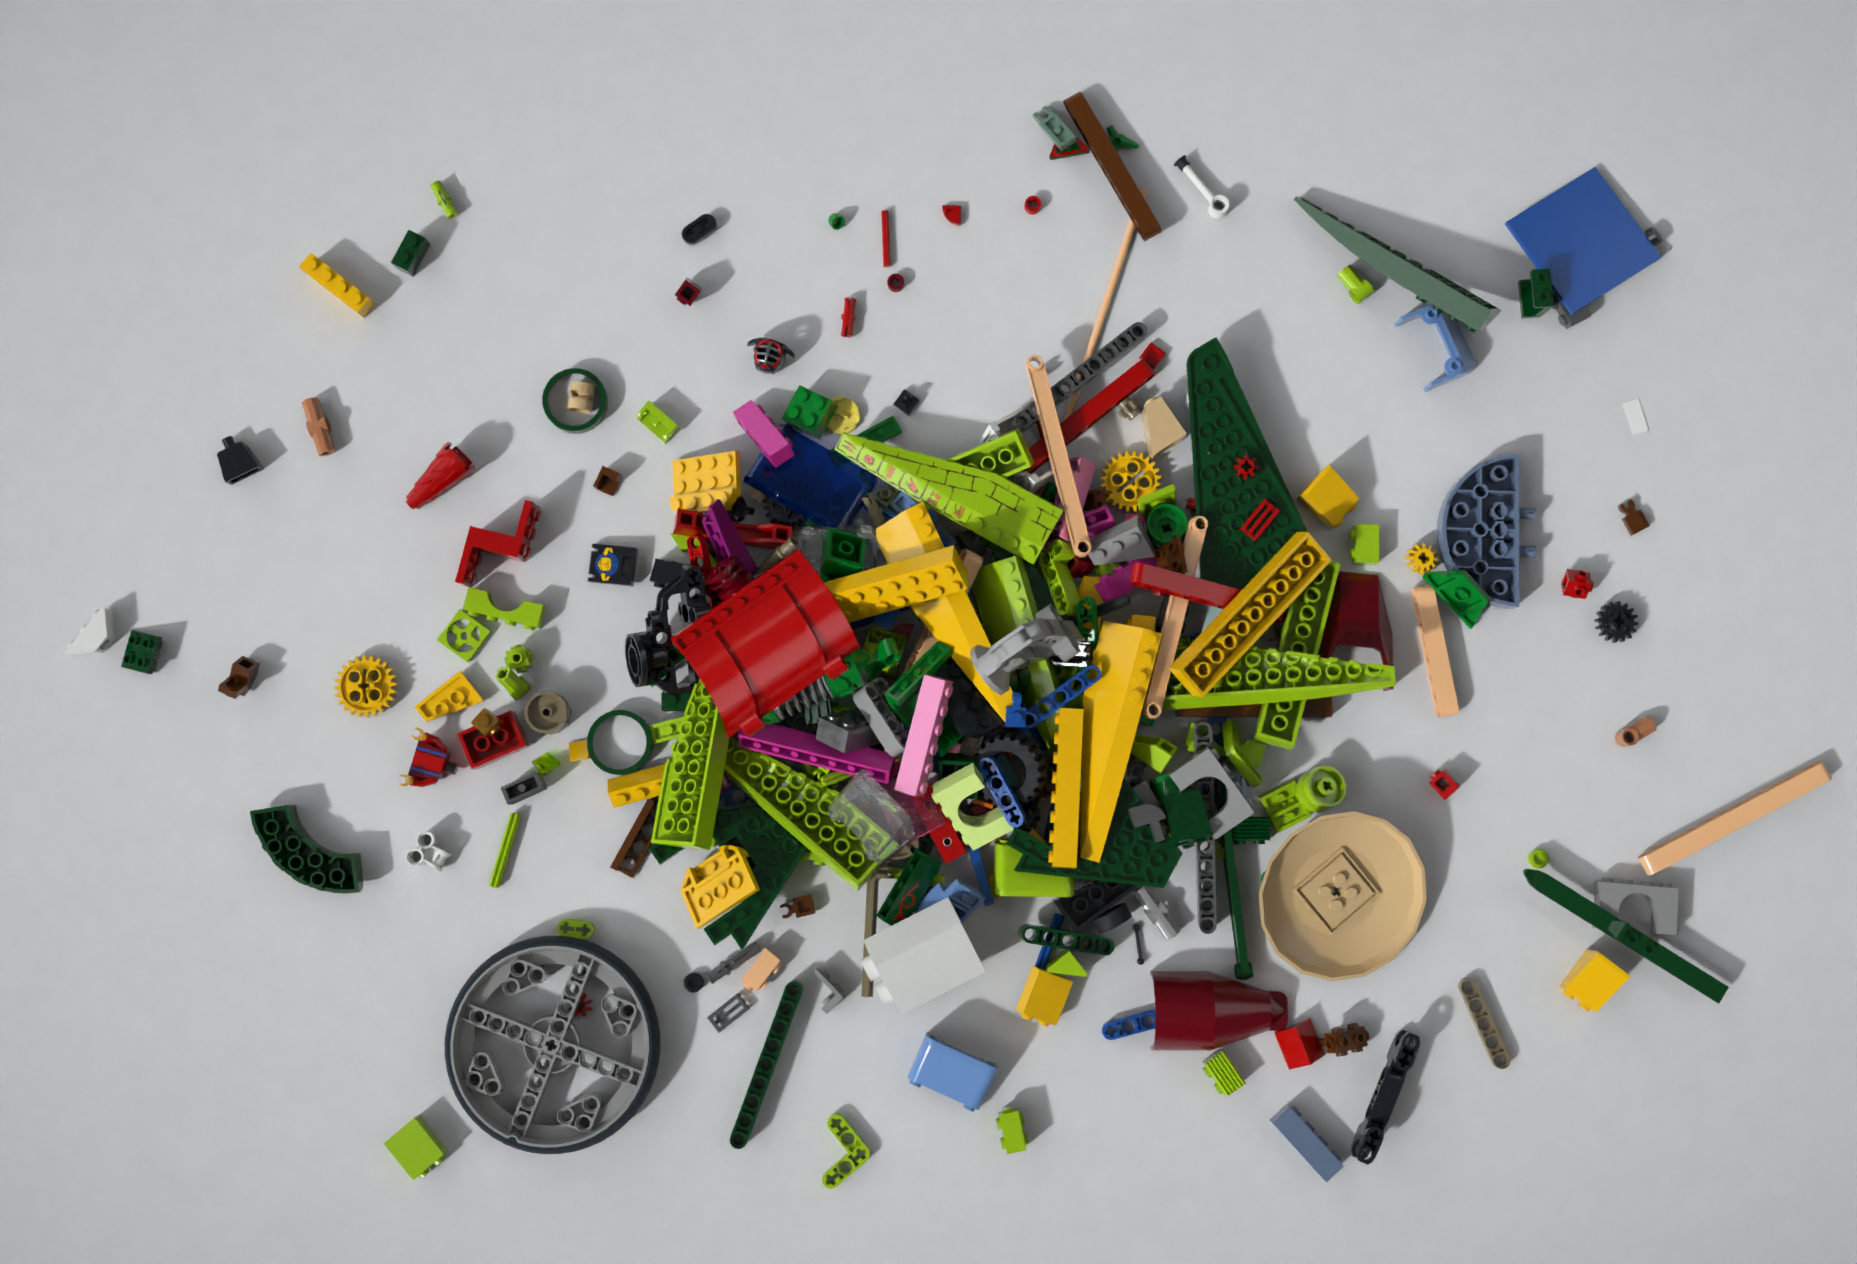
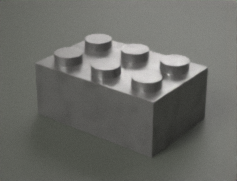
[816,707,881,753]

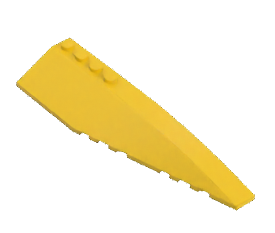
[873,502,1012,722]
[1080,621,1162,863]

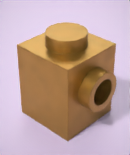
[471,708,503,737]

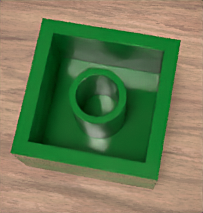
[782,385,838,440]
[820,528,866,577]

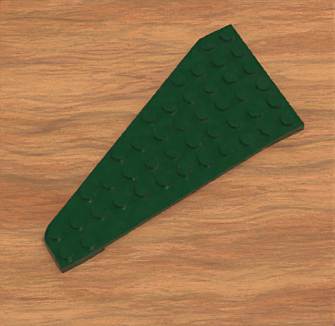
[1186,337,1308,590]

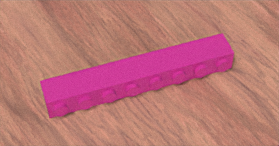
[738,724,896,784]

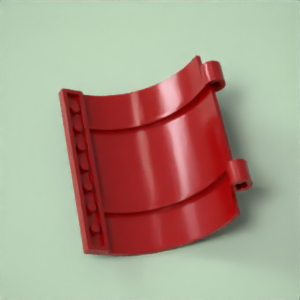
[671,548,860,738]

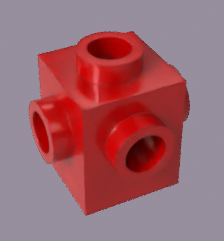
[1561,569,1594,599]

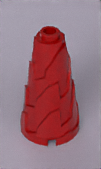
[406,442,475,509]

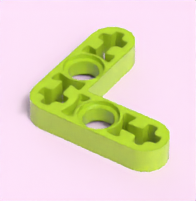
[1222,719,1263,788]
[822,1113,870,1189]

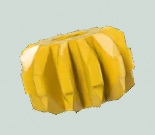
[1405,543,1439,576]

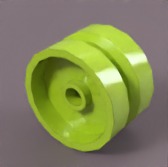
[1296,765,1347,813]

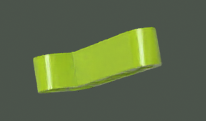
[1039,539,1081,617]

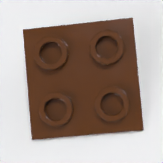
[1155,536,1188,574]

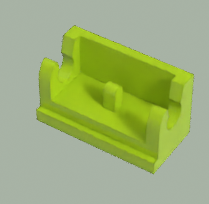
[637,400,679,444]

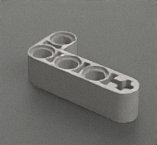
[853,677,908,757]

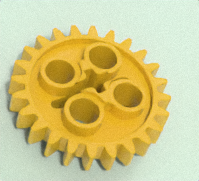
[1099,451,1162,513]
[334,655,399,718]

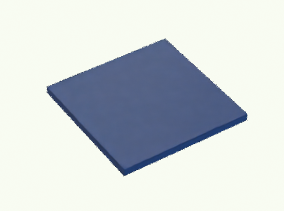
[1505,167,1662,315]

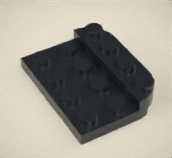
[934,662,1005,739]

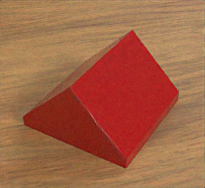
[1274,1018,1325,1070]

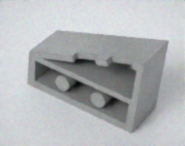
[1085,516,1155,565]

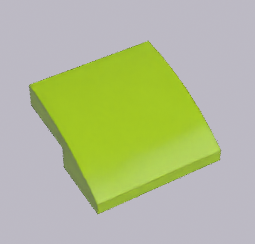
[1258,779,1312,833]

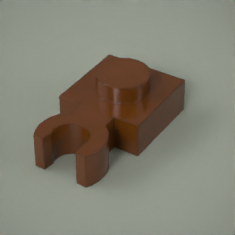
[1082,489,1113,511]
[1618,499,1650,536]
[780,894,816,918]

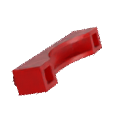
[673,508,793,550]

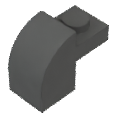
[1128,804,1166,843]

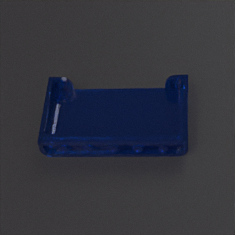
[743,424,877,532]

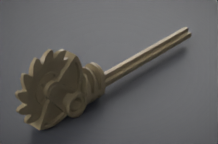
[861,801,924,997]

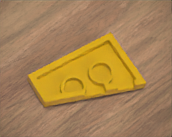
[414,671,485,722]

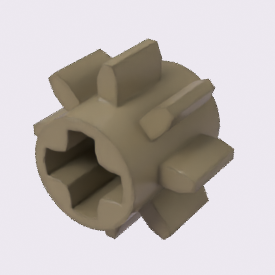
[1118,397,1141,421]

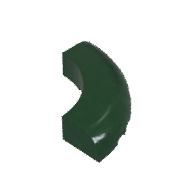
[250,805,363,893]

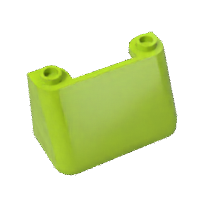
[993,838,1074,897]

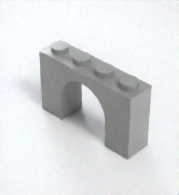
[1169,746,1255,840]
[1592,878,1679,935]

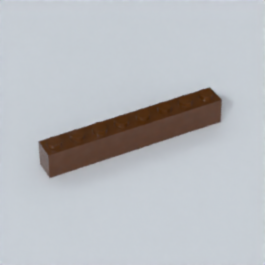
[1175,696,1332,718]

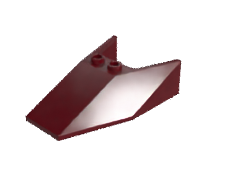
[1318,571,1394,691]

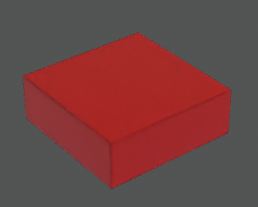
[1139,342,1166,369]

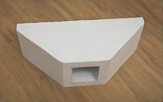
[64,607,115,656]

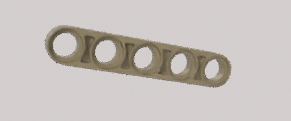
[1458,978,1511,1069]

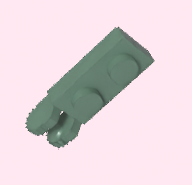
[1033,106,1077,151]

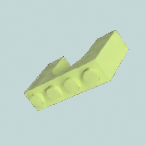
[931,763,1014,851]

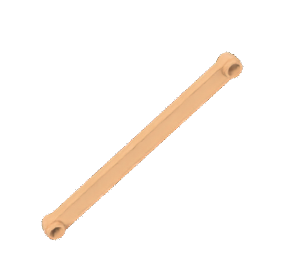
[1026,355,1092,558]
[1141,516,1208,719]

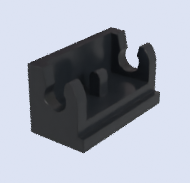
[1049,641,1093,667]

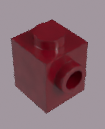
[675,277,702,306]

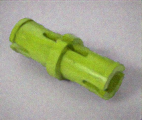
[430,180,458,219]

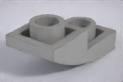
[873,481,901,508]

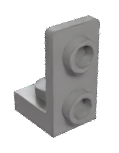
[814,968,844,1014]

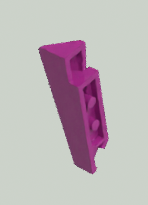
[702,499,758,576]

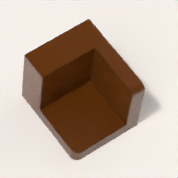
[593,465,623,496]

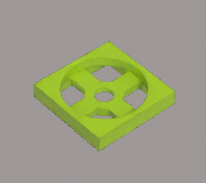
[437,609,491,663]

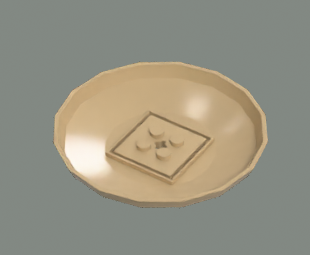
[1259,811,1427,981]

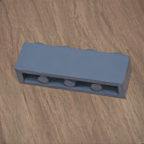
[1270,1104,1344,1182]

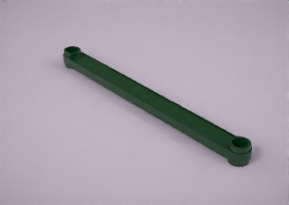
[1213,777,1253,980]

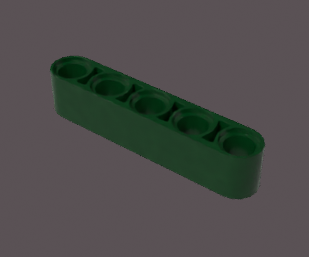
[1018,924,1115,955]

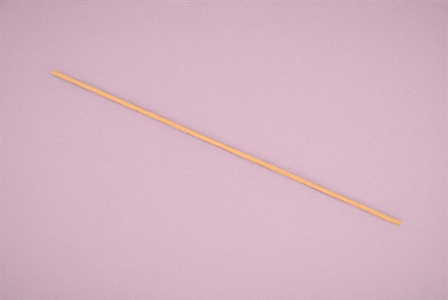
[1038,188,1148,497]

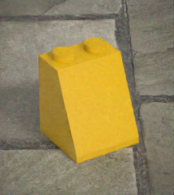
[1297,465,1359,529]
[1559,949,1630,1012]

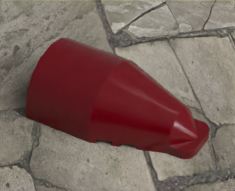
[1150,971,1288,1051]

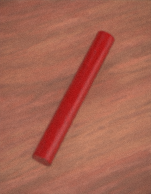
[881,210,891,267]

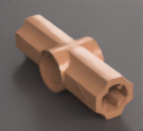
[302,397,336,457]

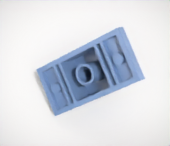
[914,878,986,923]

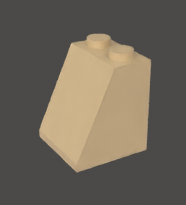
[1141,396,1187,461]

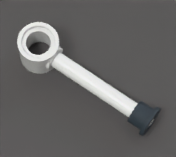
[1174,155,1229,219]

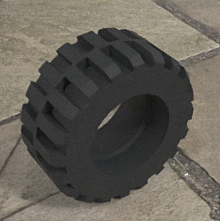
[973,730,1050,808]

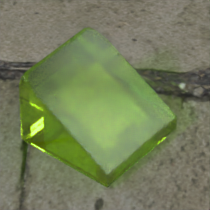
[532,752,562,777]

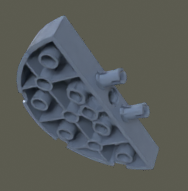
[1437,454,1536,609]

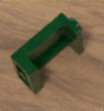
[1518,269,1554,319]
[1158,789,1213,848]

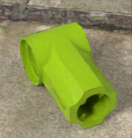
[1337,265,1374,304]
[495,666,531,701]

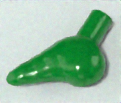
[1106,125,1139,150]

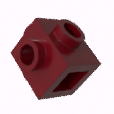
[1067,550,1095,578]

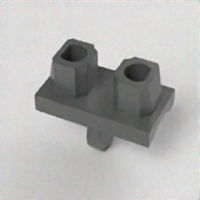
[954,530,987,557]

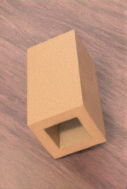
[741,947,782,992]

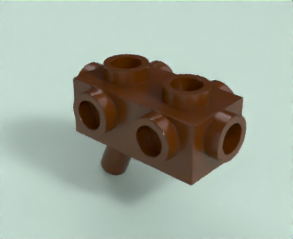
[1318,1023,1369,1057]

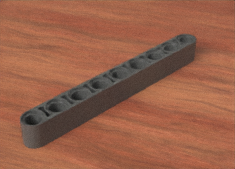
[1011,322,1147,433]

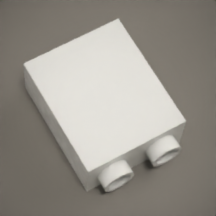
[861,897,986,1015]

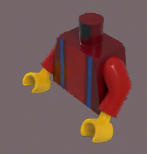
[398,727,458,787]

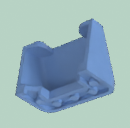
[907,1033,998,1112]

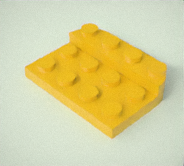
[669,451,741,513]
[680,845,760,929]

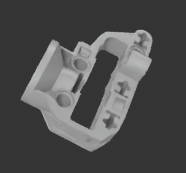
[970,604,1083,695]

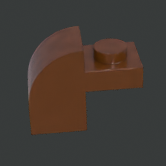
[218,656,260,699]

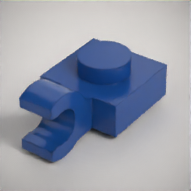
[1005,692,1026,727]

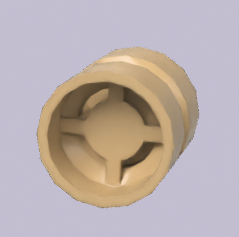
[567,382,595,413]

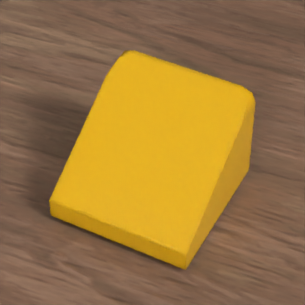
[569,740,591,762]

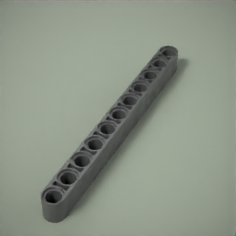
[1193,720,1217,934]

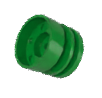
[1147,504,1188,548]

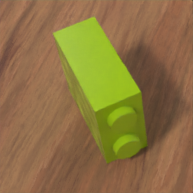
[384,1115,448,1180]

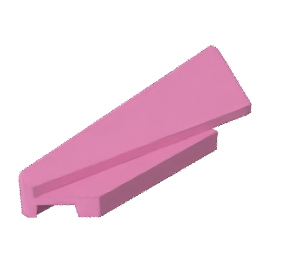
[1054,456,1096,542]

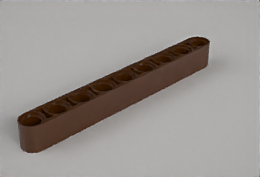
[1063,92,1162,241]

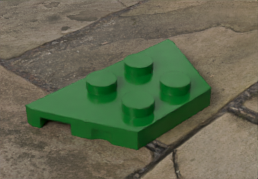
[1422,570,1490,629]

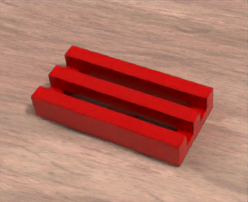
[1240,499,1280,541]

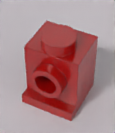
[1429,769,1461,800]

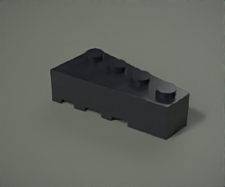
[1052,881,1139,932]

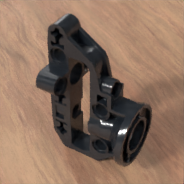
[625,564,712,694]

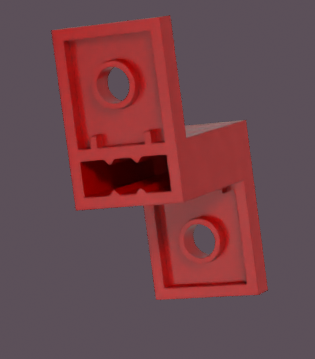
[455,500,541,587]

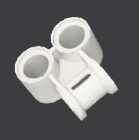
[406,831,452,871]

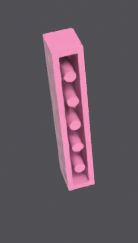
[894,675,953,796]

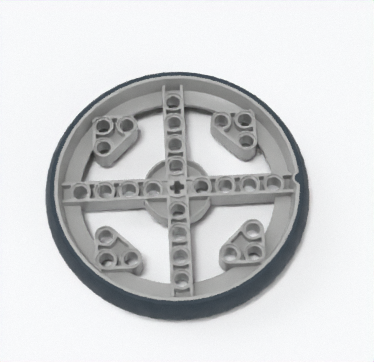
[445,936,661,1154]

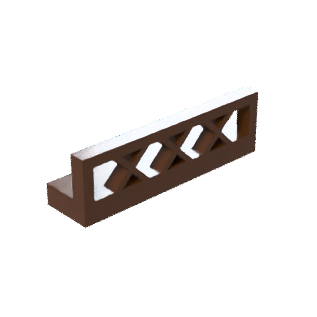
[610,799,658,878]

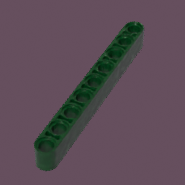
[730,980,803,1149]

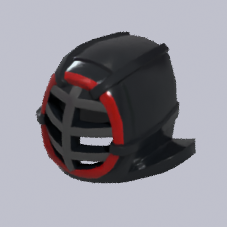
[747,338,795,375]

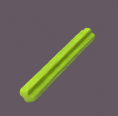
[489,813,521,888]

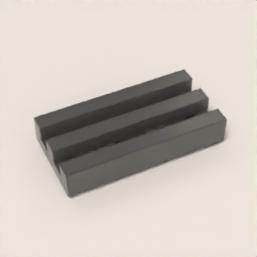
[707,993,750,1033]

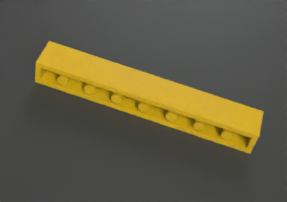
[1048,708,1084,869]

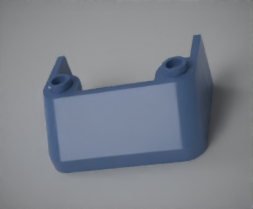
[1394,305,1475,392]

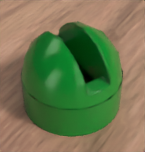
[828,213,845,230]

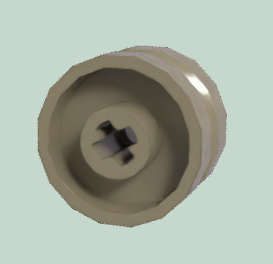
[524,691,572,735]

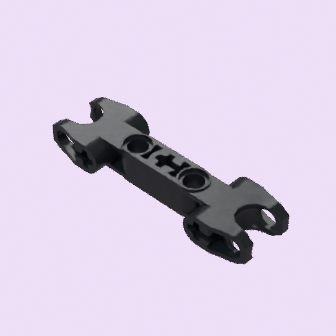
[1351,1029,1420,1165]

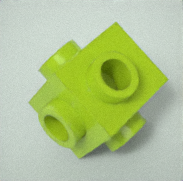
[504,644,534,673]

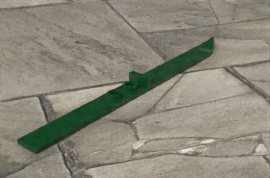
[1523,869,1729,1004]

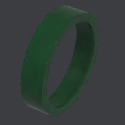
[542,368,608,434]
[587,710,654,775]

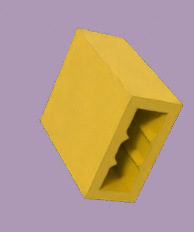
[1015,966,1073,1027]

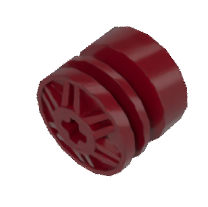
[704,554,755,601]

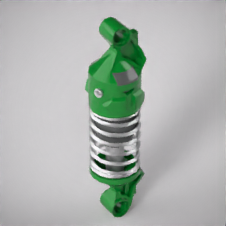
[762,638,901,724]

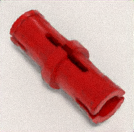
[841,297,856,338]

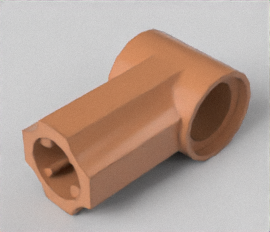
[1615,716,1657,747]

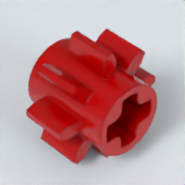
[1233,455,1258,480]
[569,993,593,1017]

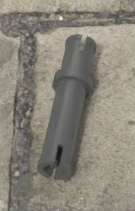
[706,941,761,984]

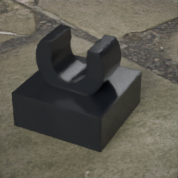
[893,389,920,416]

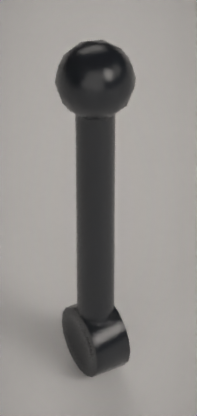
[1132,924,1145,965]

